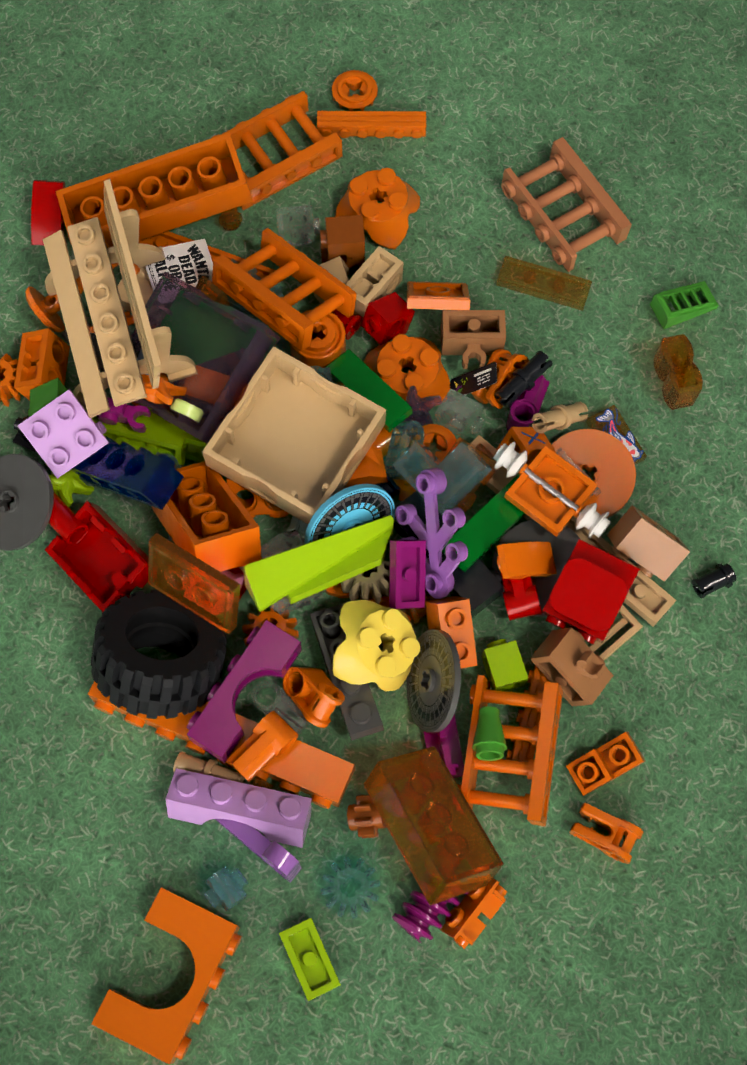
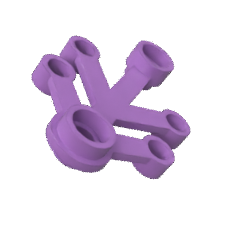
[395,467,468,599]

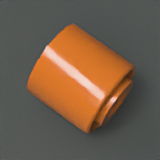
[289,309,346,379]

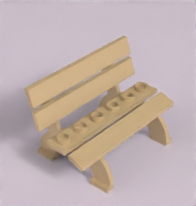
[43,179,198,418]

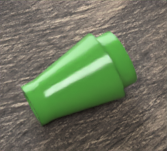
[472,706,507,761]

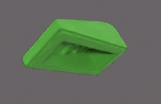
[650,281,719,329]

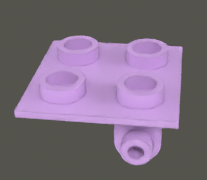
[18,389,109,479]

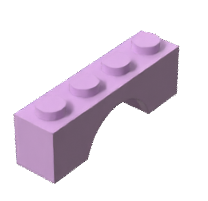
[166,768,312,848]

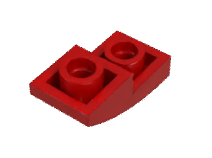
[31,180,65,246]

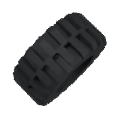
[91,590,227,719]

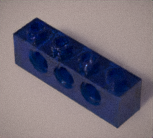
[72,436,184,510]

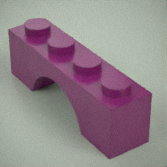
[187,620,302,763]

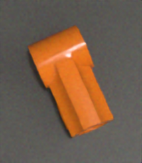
[227,710,299,782]

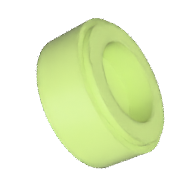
[170,398,204,423]

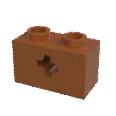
[320,215,365,274]

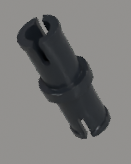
[494,351,553,408]

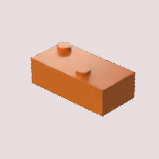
[148,461,262,578]

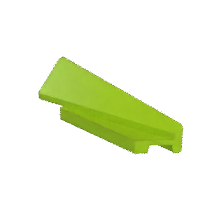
[85,409,223,468]
[243,515,394,612]

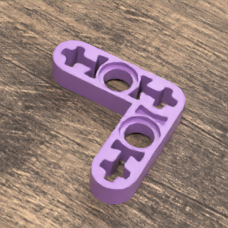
[215,819,302,883]

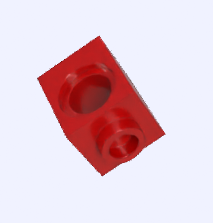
[361,292,415,345]

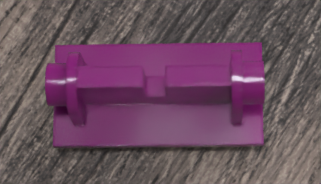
[423,714,464,782]

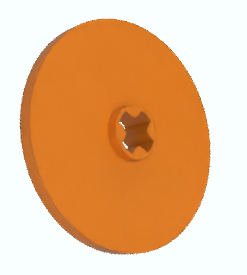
[552,429,636,518]

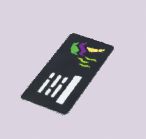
[450,362,497,400]

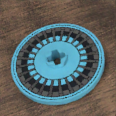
[305,484,395,544]

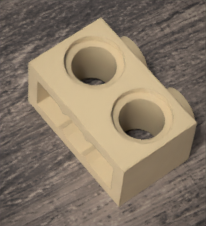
[345,246,404,317]

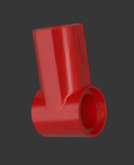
[501,573,542,621]

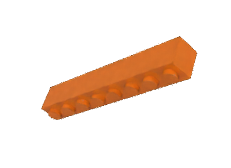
[88,681,355,809]

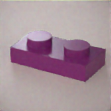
[389,539,426,609]

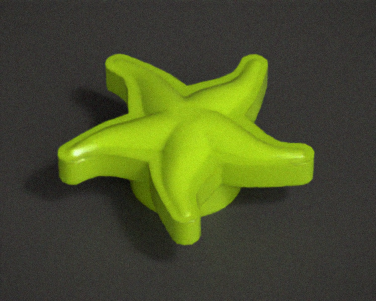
[45,463,94,507]

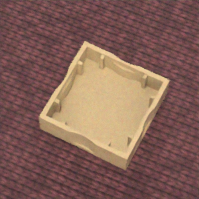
[202,346,386,524]

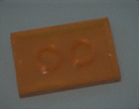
[148,533,241,634]

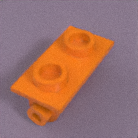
[440,874,507,949]

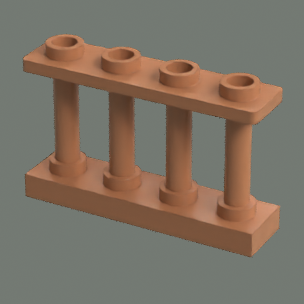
[501,137,632,272]

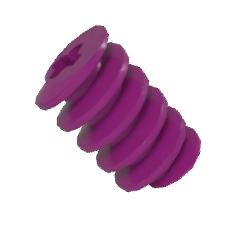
[392,864,469,944]

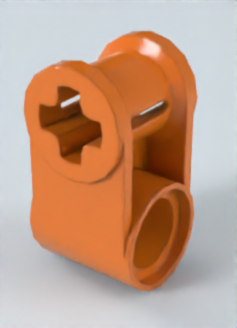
[282,667,345,728]

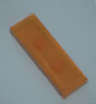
[496,256,592,311]

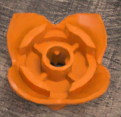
[335,168,420,250]
[364,334,450,407]

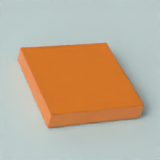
[407,281,470,311]

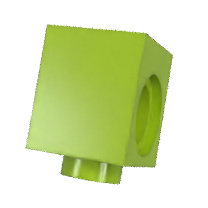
[481,639,528,691]

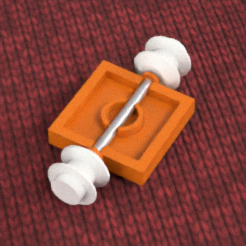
[493,442,611,539]

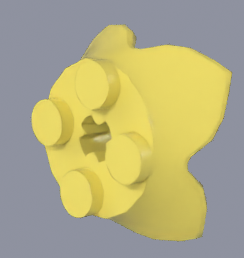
[333,600,420,692]

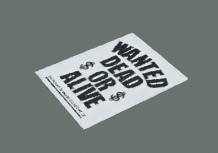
[145,238,219,303]

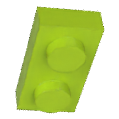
[279,918,341,1002]

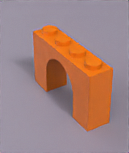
[91,887,242,1065]

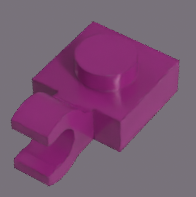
[97,397,151,433]

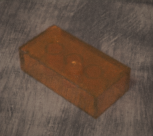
[363,746,504,906]

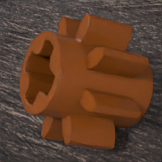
[347,794,388,839]

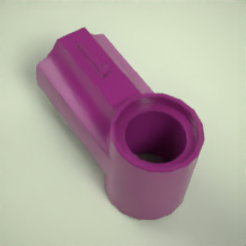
[506,375,550,431]

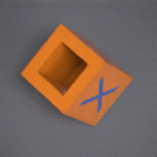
[496,427,555,465]

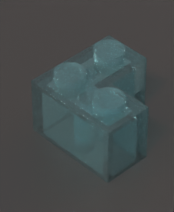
[393,442,493,514]

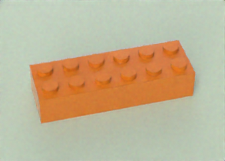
[56,132,253,248]

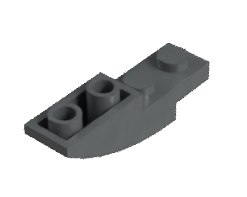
[310,604,384,741]

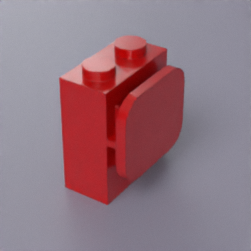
[542,539,640,645]

